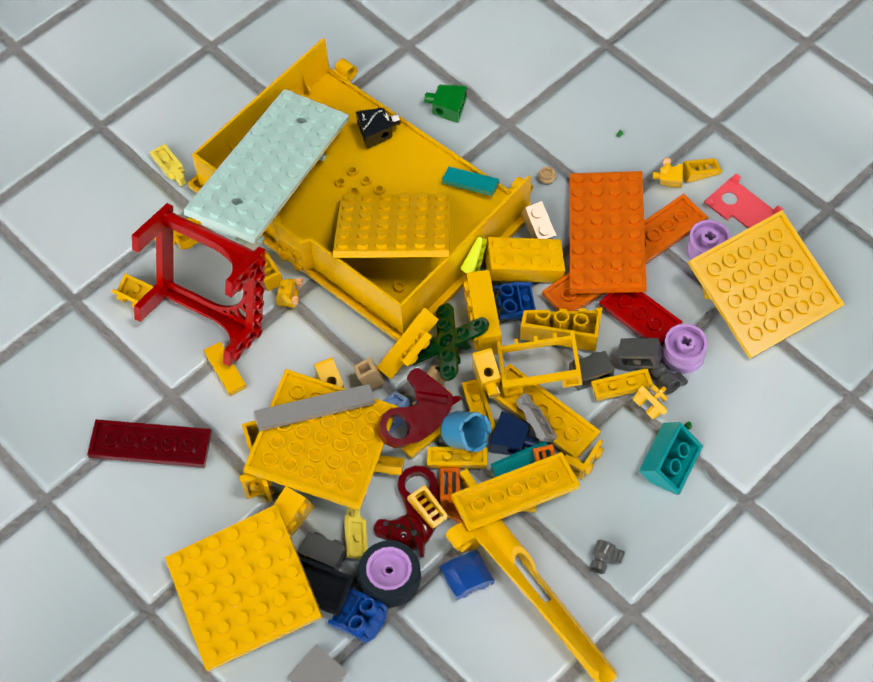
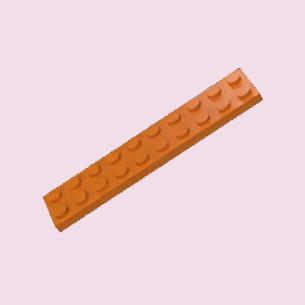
[542,193,708,311]

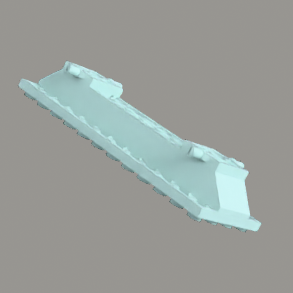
[184,89,349,246]

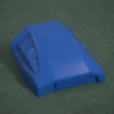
[493,282,536,322]
[440,550,495,600]
[327,589,387,643]

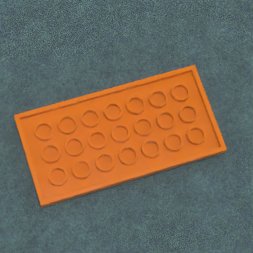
[570,171,647,294]

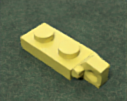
[150,144,187,186]
[344,507,368,560]

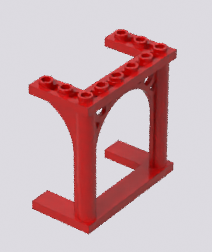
[132,203,266,367]

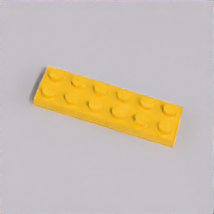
[485,363,601,458]
[451,452,580,532]

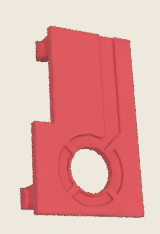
[704,173,784,228]

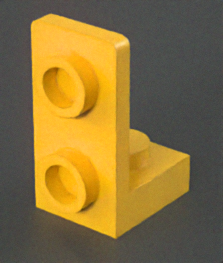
[565,439,604,480]

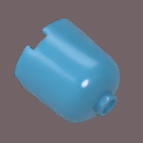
[441,411,491,452]

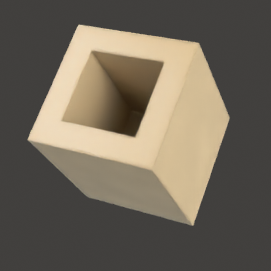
[353,357,385,390]

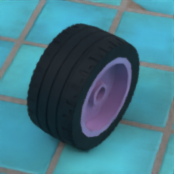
[358,540,421,607]

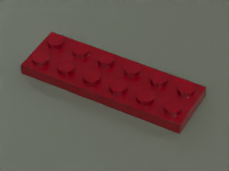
[87,419,212,468]

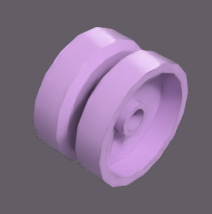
[687,220,731,260]
[662,324,708,374]

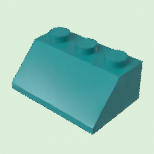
[639,422,703,495]

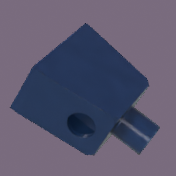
[489,411,539,455]

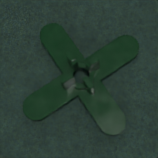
[412,303,489,381]

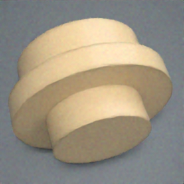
[538,166,556,184]

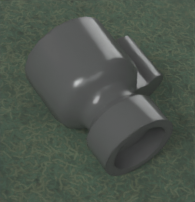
[651,363,688,394]
[589,540,625,574]

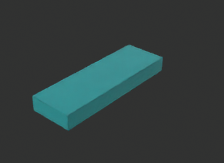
[442,167,500,196]
[491,441,550,477]

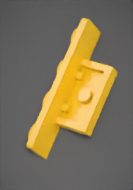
[377,308,439,379]

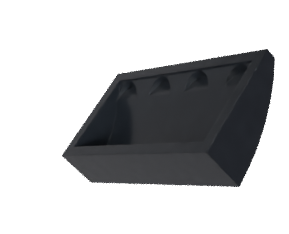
[299,556,357,616]

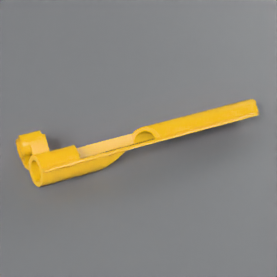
[445,519,617,682]

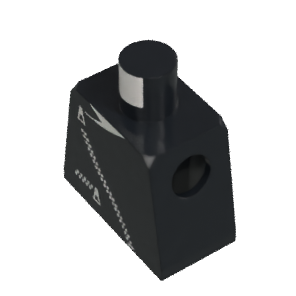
[356,108,400,148]

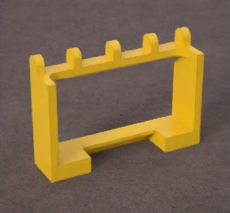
[497,330,583,397]

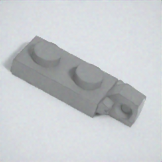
[516,393,557,442]

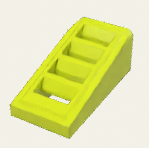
[460,237,487,273]

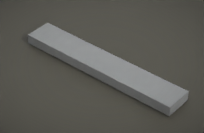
[254,384,375,432]

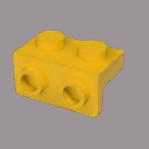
[111,273,154,307]
[239,473,275,503]

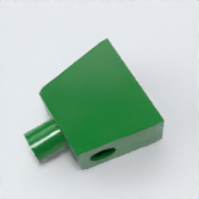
[424,84,467,123]

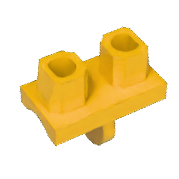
[633,384,668,419]

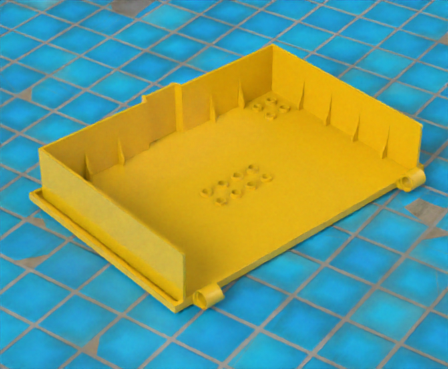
[187,38,533,341]

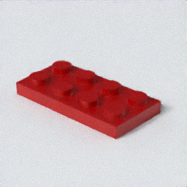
[599,292,683,346]

